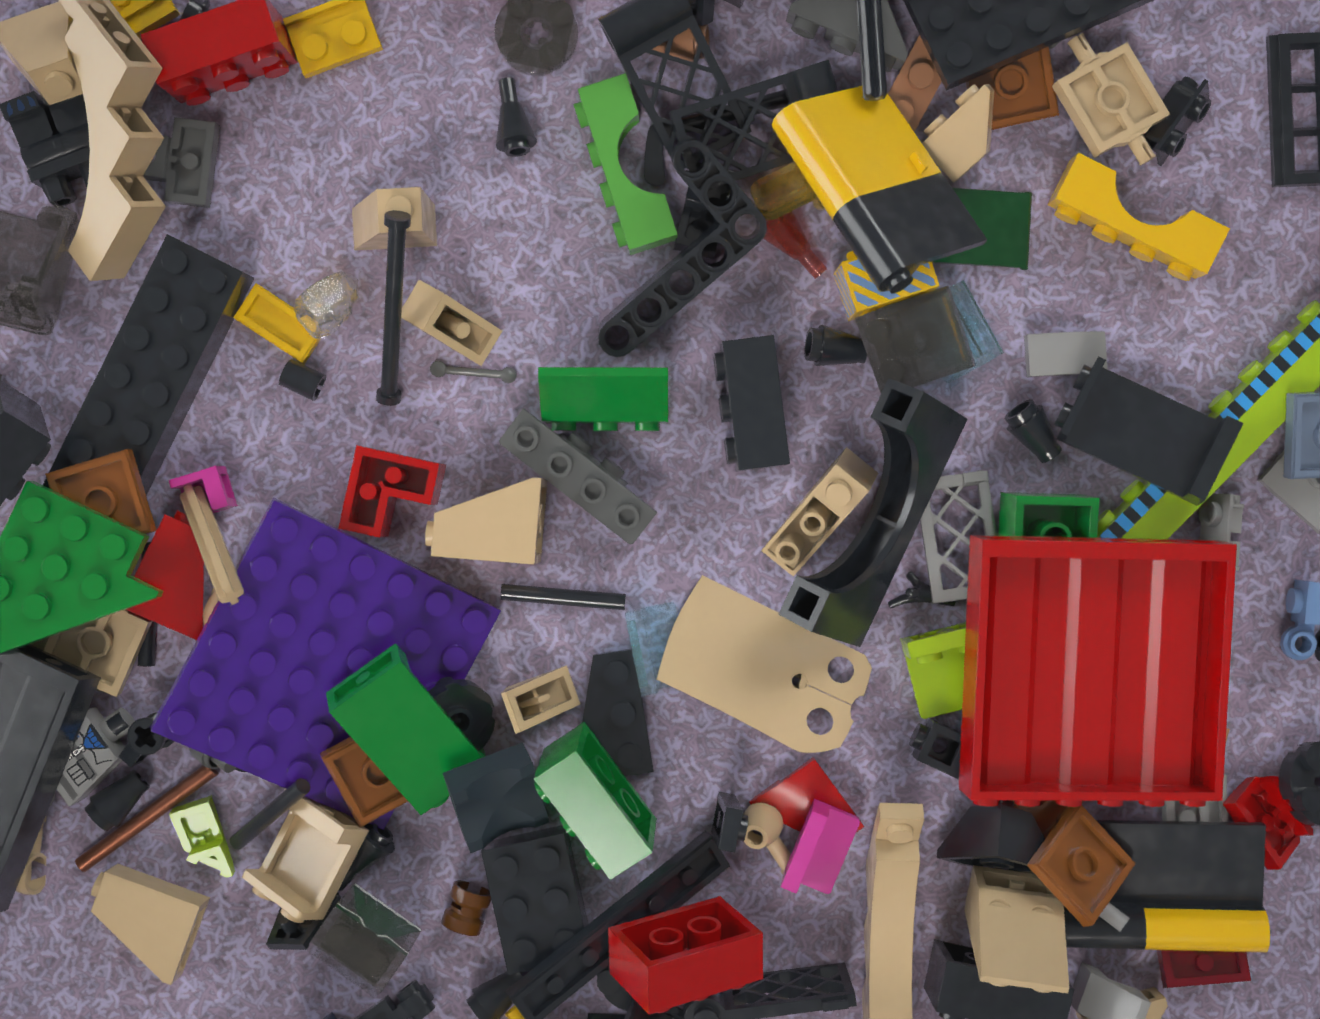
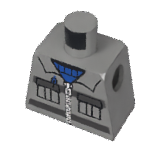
[57,707,135,807]

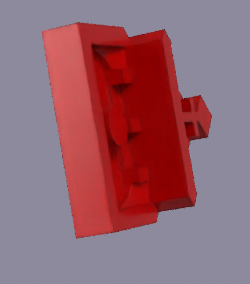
[1223,776,1313,870]

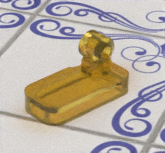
[750,162,825,220]

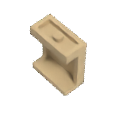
[242,788,369,923]

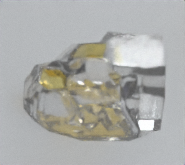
[294,271,360,340]

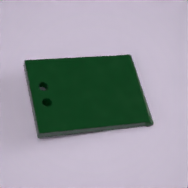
[932,188,1032,270]

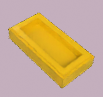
[233,283,327,364]

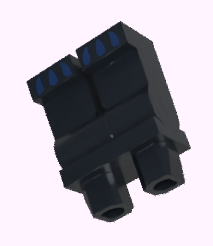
[0,91,90,207]

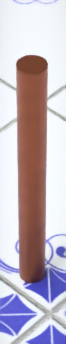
[75,765,219,872]

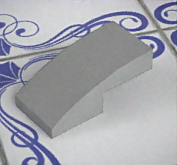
[1024,331,1108,378]

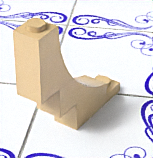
[59,0,166,281]
[862,803,924,1019]

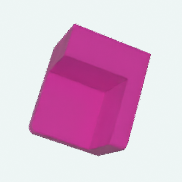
[168,466,238,513]

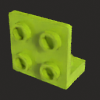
[900,622,966,719]

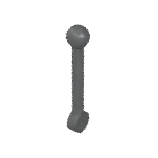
[430,361,517,383]

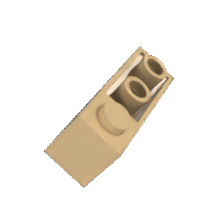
[761,447,879,576]

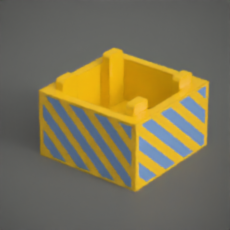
[833,251,940,322]

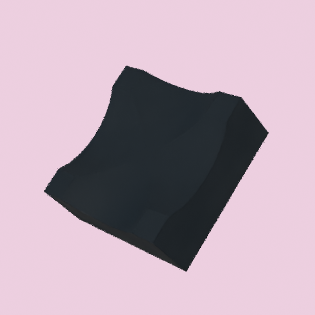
[443,742,549,853]

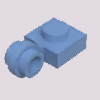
[1280,580,1320,660]

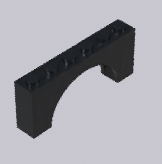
[778,378,967,647]

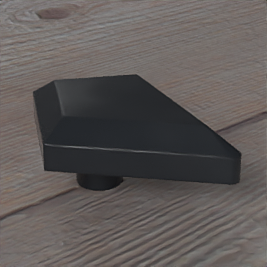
[266,893,342,950]

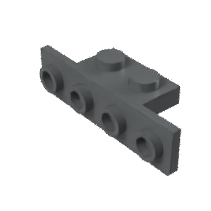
[499,409,657,544]

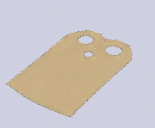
[656,575,872,753]

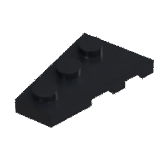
[582,648,654,777]

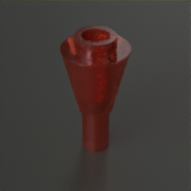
[763,208,827,279]

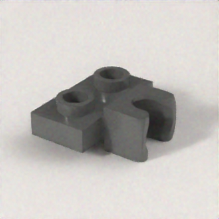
[143,117,220,208]

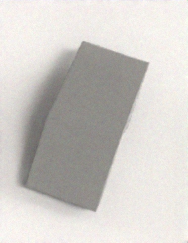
[1071,962,1151,1019]

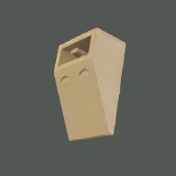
[964,865,1069,994]

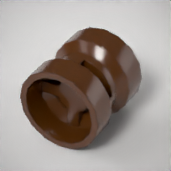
[441,880,491,936]

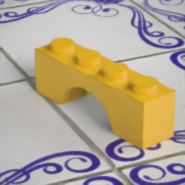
[1047,152,1230,281]

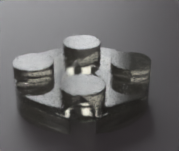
[495,0,578,76]

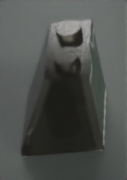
[307,883,422,998]

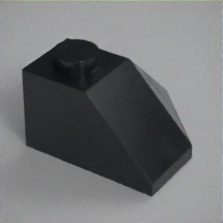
[936,800,1045,873]

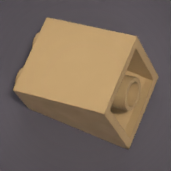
[425,478,548,565]

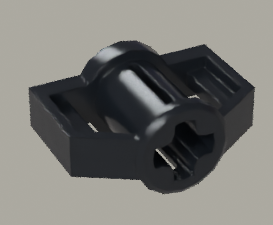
[118,712,175,768]

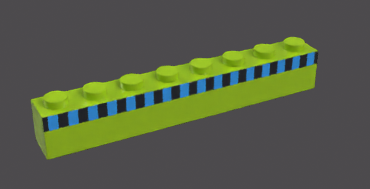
[1097,300,1320,539]

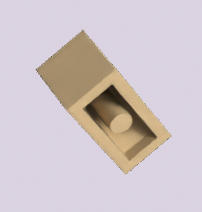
[401,280,502,366]

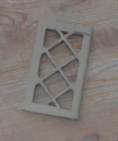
[920,470,997,604]

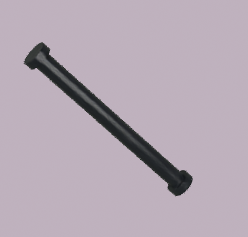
[376,210,411,406]

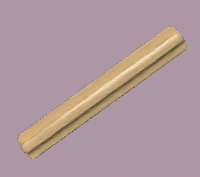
[180,484,244,605]

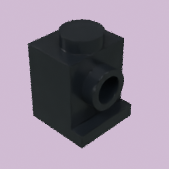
[909,718,961,780]

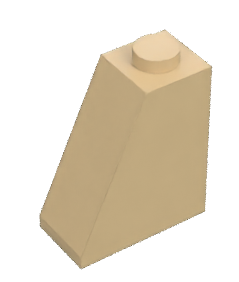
[0,1,83,105]
[352,187,437,251]
[91,863,210,985]

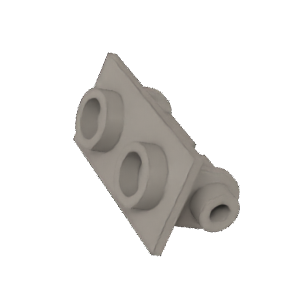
[1199,494,1244,571]

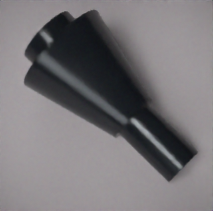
[496,77,537,157]
[339,823,395,891]

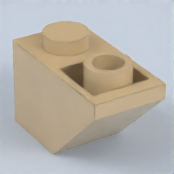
[922,84,994,183]

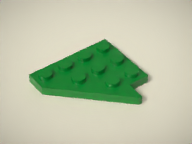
[0,481,164,654]

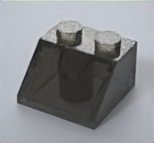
[855,286,976,393]

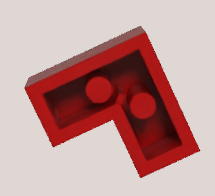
[338,445,446,538]

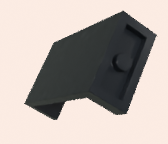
[1054,356,1244,506]

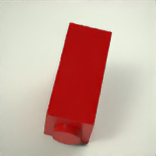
[126,510,204,640]

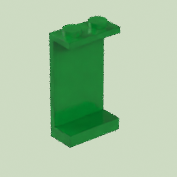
[326,643,486,815]

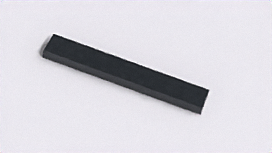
[505,831,730,1019]

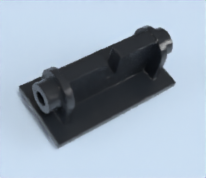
[1143,76,1211,166]

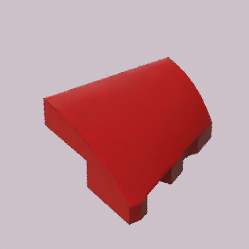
[749,757,864,832]

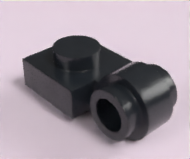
[355,980,435,1019]

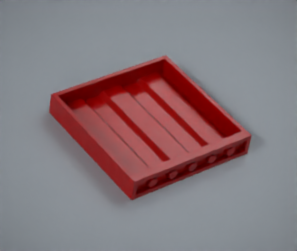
[959,535,1237,807]

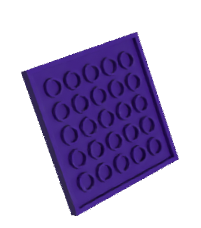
[151,497,501,830]

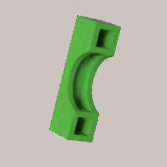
[573,73,678,255]

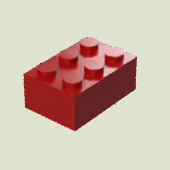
[140,0,298,106]
[608,896,763,1015]

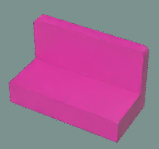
[781,799,860,894]

